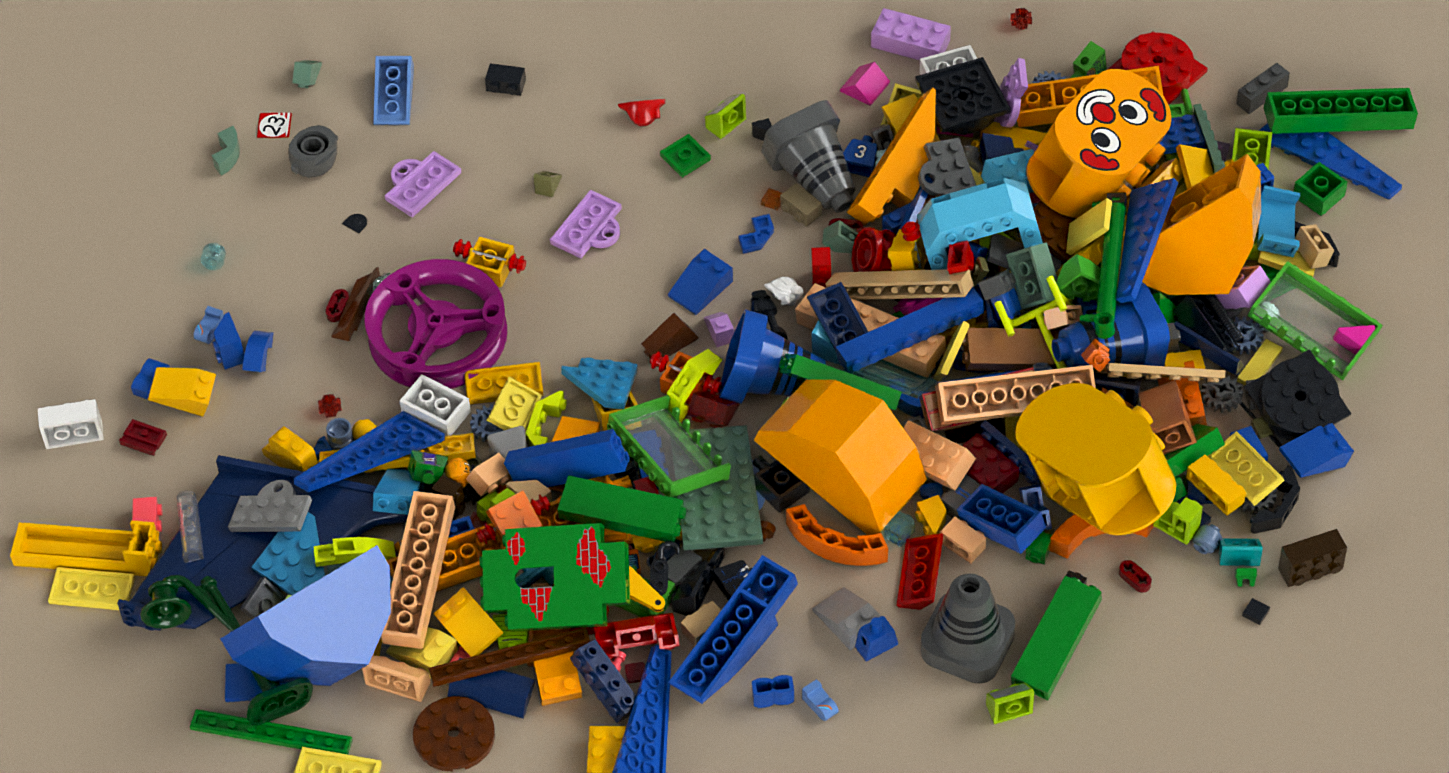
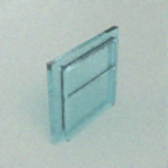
[853,359,936,399]

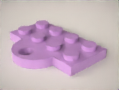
[993,58,1028,128]
[385,151,461,218]
[550,190,622,259]

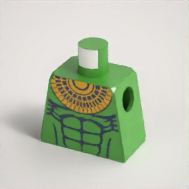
[1070,41,1107,78]

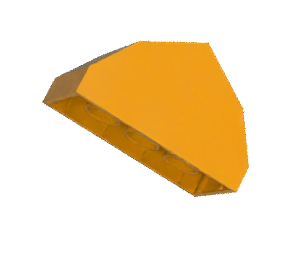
[1120,154,1261,295]
[754,379,927,535]

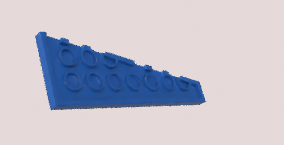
[1258,123,1402,200]
[1116,178,1179,303]
[294,411,445,492]
[612,645,672,773]

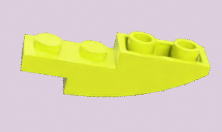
[313,537,396,567]

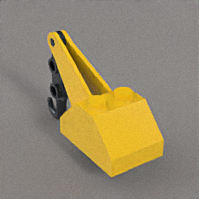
[629,541,680,612]

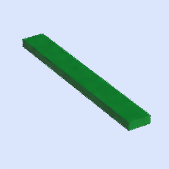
[190,709,353,755]

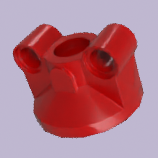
[851,227,896,272]

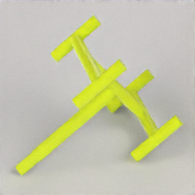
[994,276,1074,369]

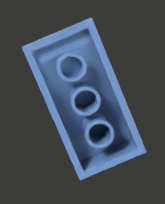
[373,56,414,125]

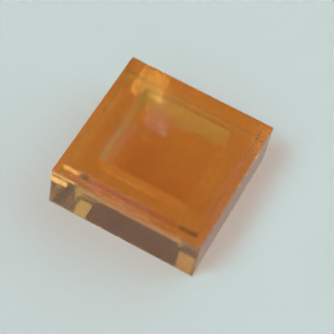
[761,188,782,211]

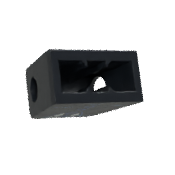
[713,560,754,601]

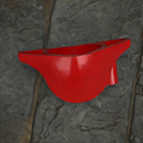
[618,99,666,126]

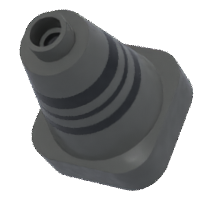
[761,100,856,213]
[921,574,1015,683]

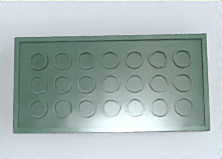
[670,425,763,550]

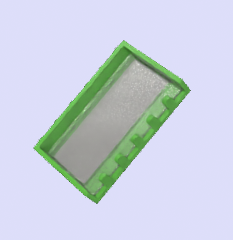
[1247,261,1383,380]
[607,395,731,497]

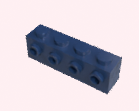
[570,640,636,723]

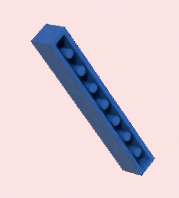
[836,287,984,373]

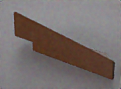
[331,267,380,341]

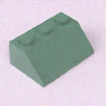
[1006,242,1058,309]

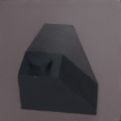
[1173,295,1236,354]
[670,547,725,616]

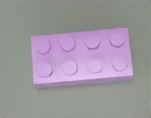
[871,8,951,60]

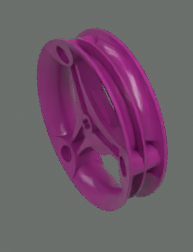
[365,259,508,389]

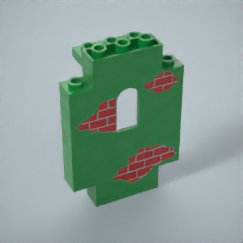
[479,523,630,632]

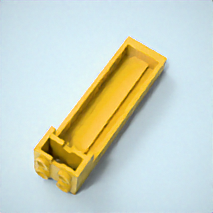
[10,520,162,576]

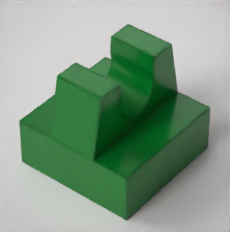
[1235,568,1257,587]

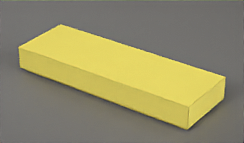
[1237,339,1283,385]

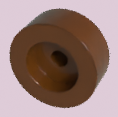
[761,521,776,542]

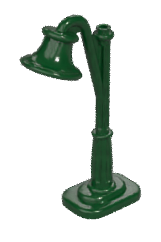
[140,575,313,726]

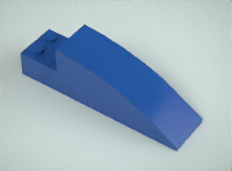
[669,555,798,704]

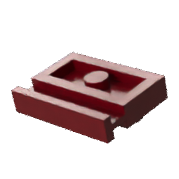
[119,419,167,456]

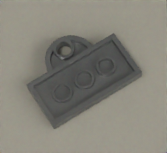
[918,138,977,197]

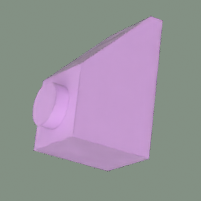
[704,312,734,347]

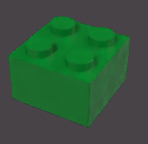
[1293,162,1348,216]

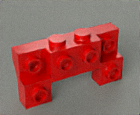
[593,612,680,659]

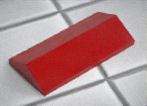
[896,533,943,610]

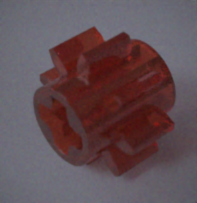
[1010,8,1032,30]
[318,394,342,418]

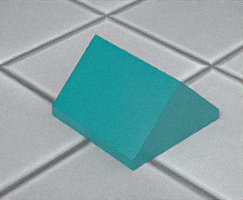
[1219,538,1263,566]

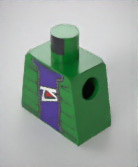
[408,450,448,484]

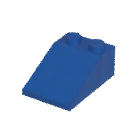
[668,248,733,315]
[1279,423,1354,478]

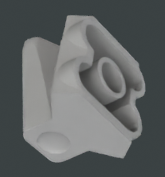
[487,426,529,481]

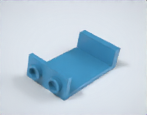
[1257,185,1300,257]
[373,469,426,515]

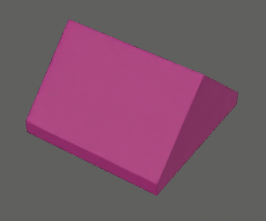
[840,62,890,106]

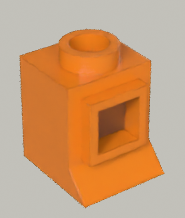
[1081,339,1110,372]

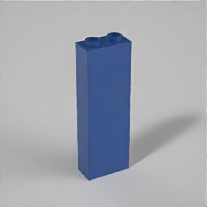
[504,429,629,488]

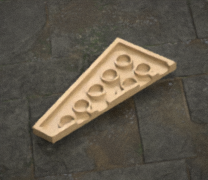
[1099,363,1225,383]

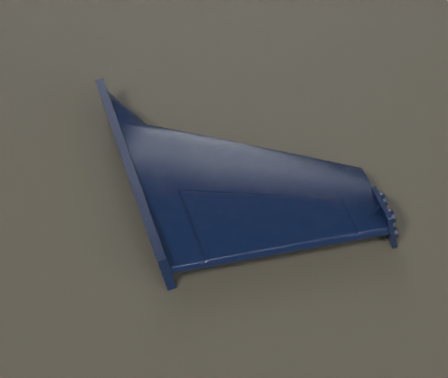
[117,455,408,631]

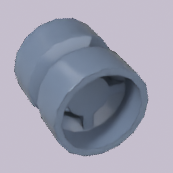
[326,418,354,450]

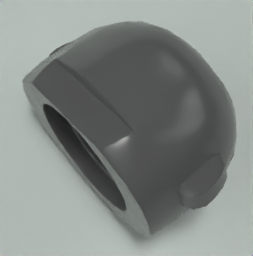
[288,125,338,178]

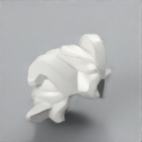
[764,277,804,306]

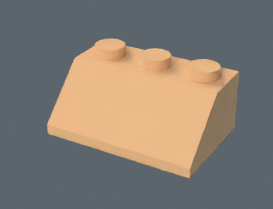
[362,654,431,702]

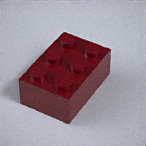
[962,433,1019,494]

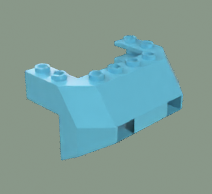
[917,178,1043,270]

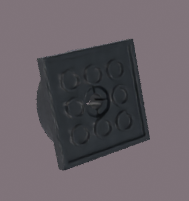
[915,57,1011,135]
[1244,349,1352,446]

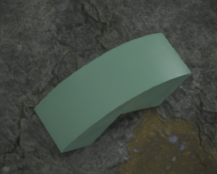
[212,126,240,176]

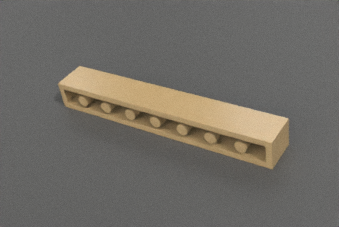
[825,269,974,300]

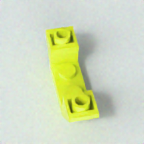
[667,349,723,423]
[526,391,567,447]

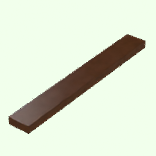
[428,627,590,687]

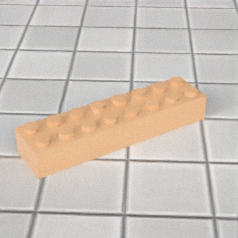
[795,283,946,378]
[935,365,1096,425]
[381,491,455,649]

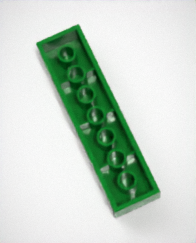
[1263,88,1418,134]

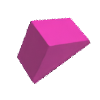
[1333,325,1375,355]

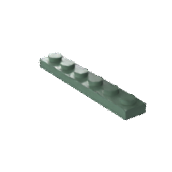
[1193,104,1225,173]

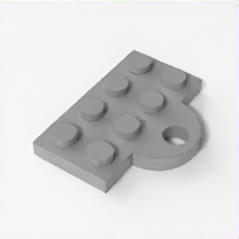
[228,480,312,532]

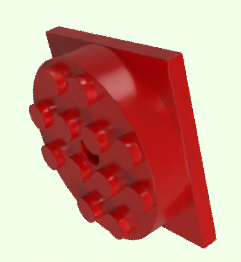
[1107,31,1208,105]

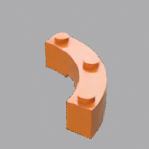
[786,504,888,566]
[1050,515,1154,559]

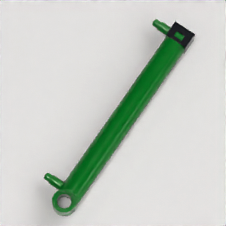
[1080,192,1128,339]

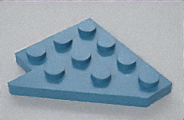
[561,358,638,410]
[252,512,325,595]

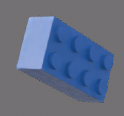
[957,484,1046,554]

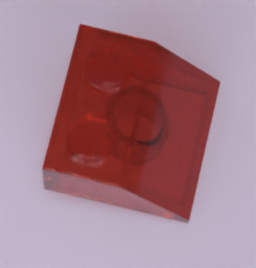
[687,390,740,428]

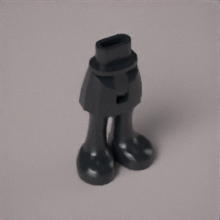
[750,290,788,340]

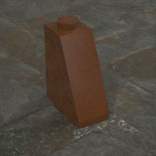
[641,313,699,359]

